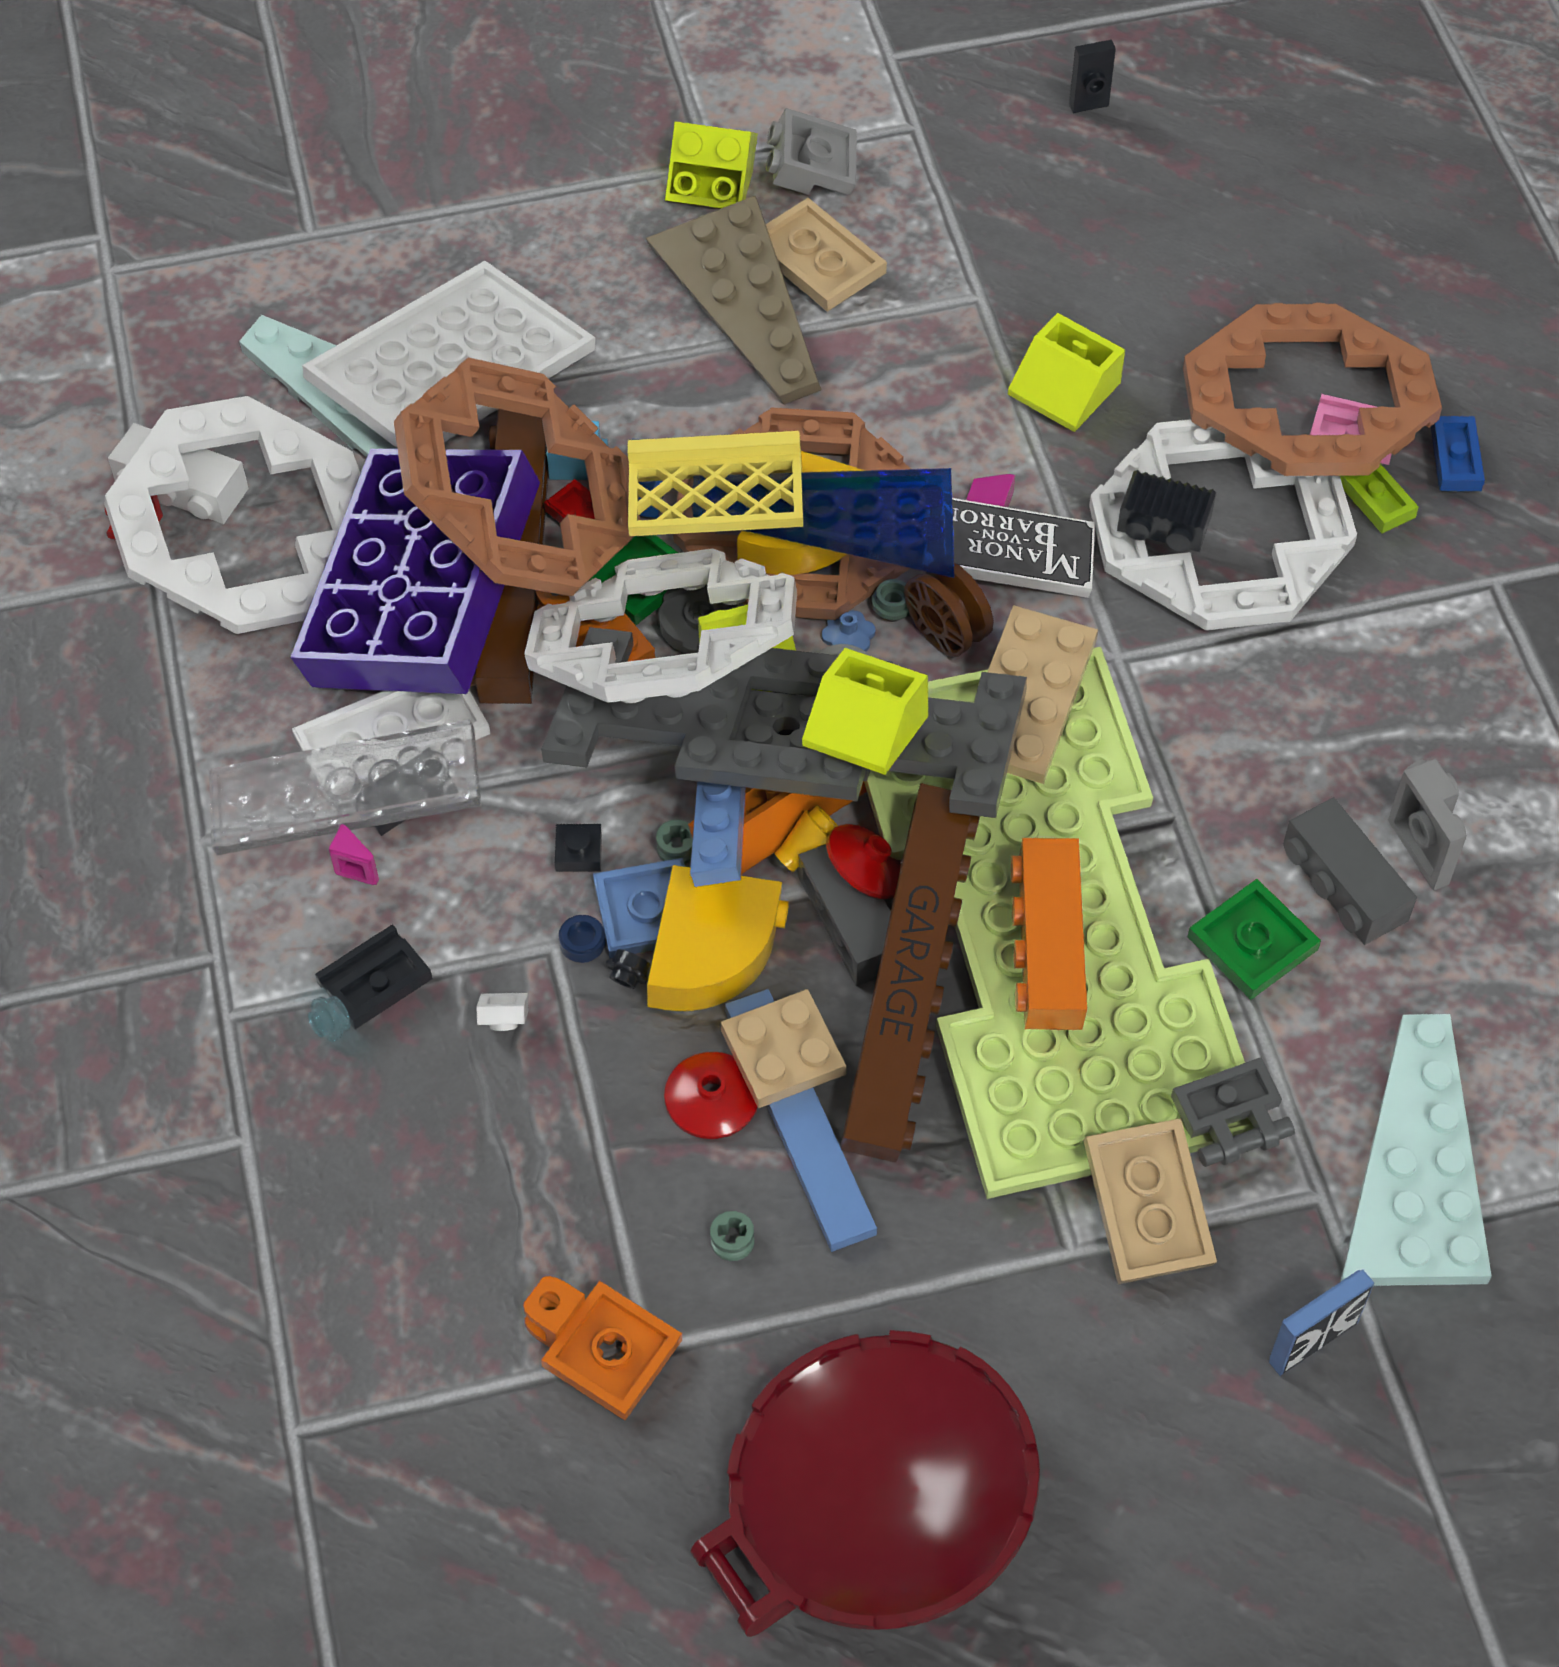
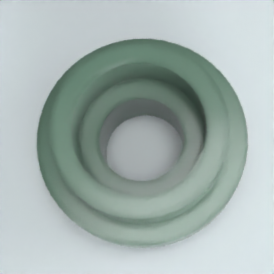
[872,579,910,620]

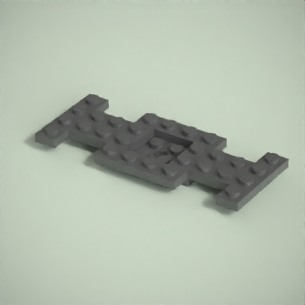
[541,627,1027,818]

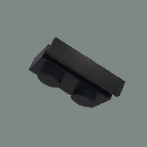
[315,924,433,1030]

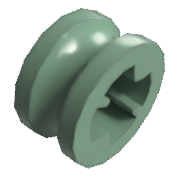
[656,819,693,864]
[710,1211,755,1261]

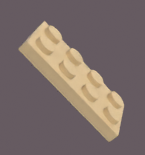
[988,605,1098,784]

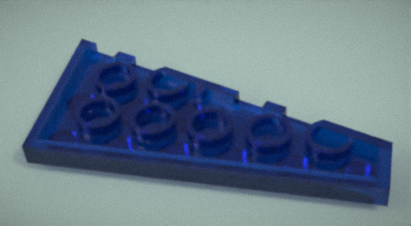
[692,468,954,578]

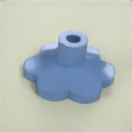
[822,610,875,652]

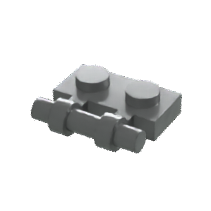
[1171,1057,1295,1167]

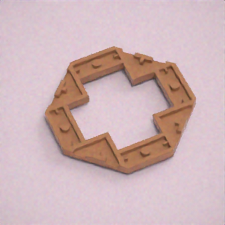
[1183,303,1442,476]
[394,357,640,596]
[673,407,932,620]

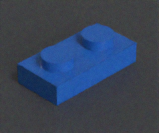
[1431,416,1485,491]

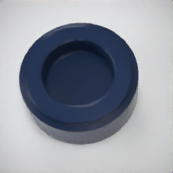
[559,915,606,963]

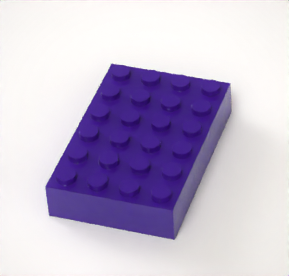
[290,448,540,694]

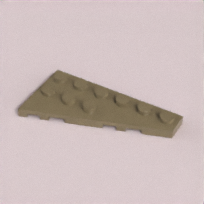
[646,196,821,404]

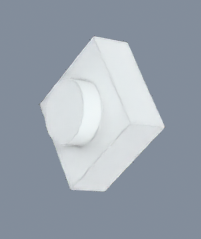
[477,993,528,1031]

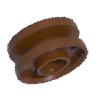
[904,559,994,657]

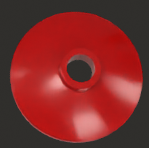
[826,824,902,899]
[664,1052,758,1139]

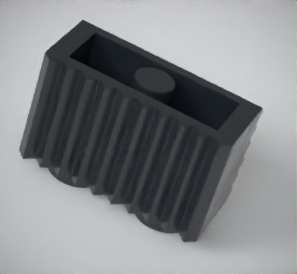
[1117,470,1216,552]

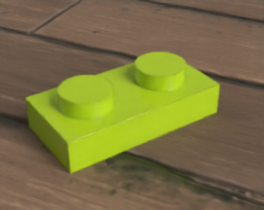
[1340,464,1419,534]

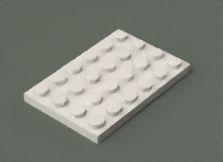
[302,261,595,448]

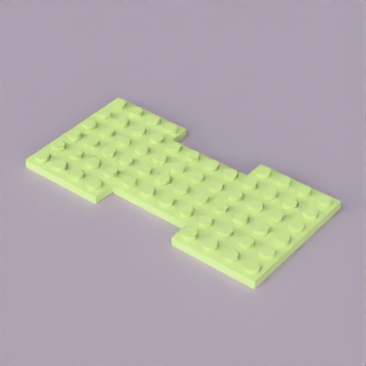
[864,647,1253,1199]

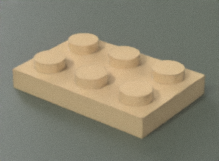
[766,198,887,312]
[1083,1118,1217,1284]

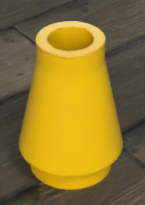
[774,805,838,872]

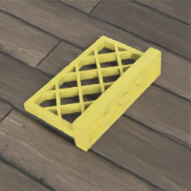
[628,431,803,536]

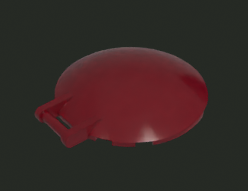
[690,1330,1040,1637]

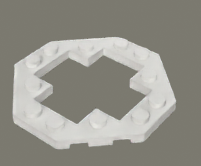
[104,396,360,634]
[1089,419,1357,630]
[524,548,797,703]

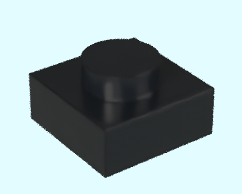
[554,824,602,872]

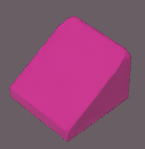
[966,474,1015,507]
[329,824,379,885]

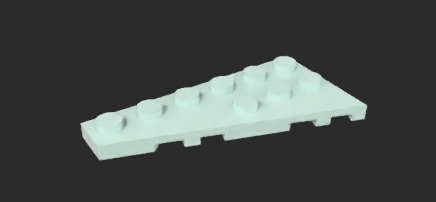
[239,315,397,457]
[1340,1014,1492,1286]

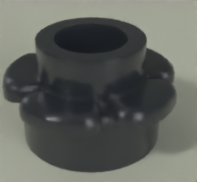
[606,949,651,989]

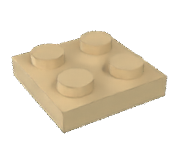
[721,989,846,1109]

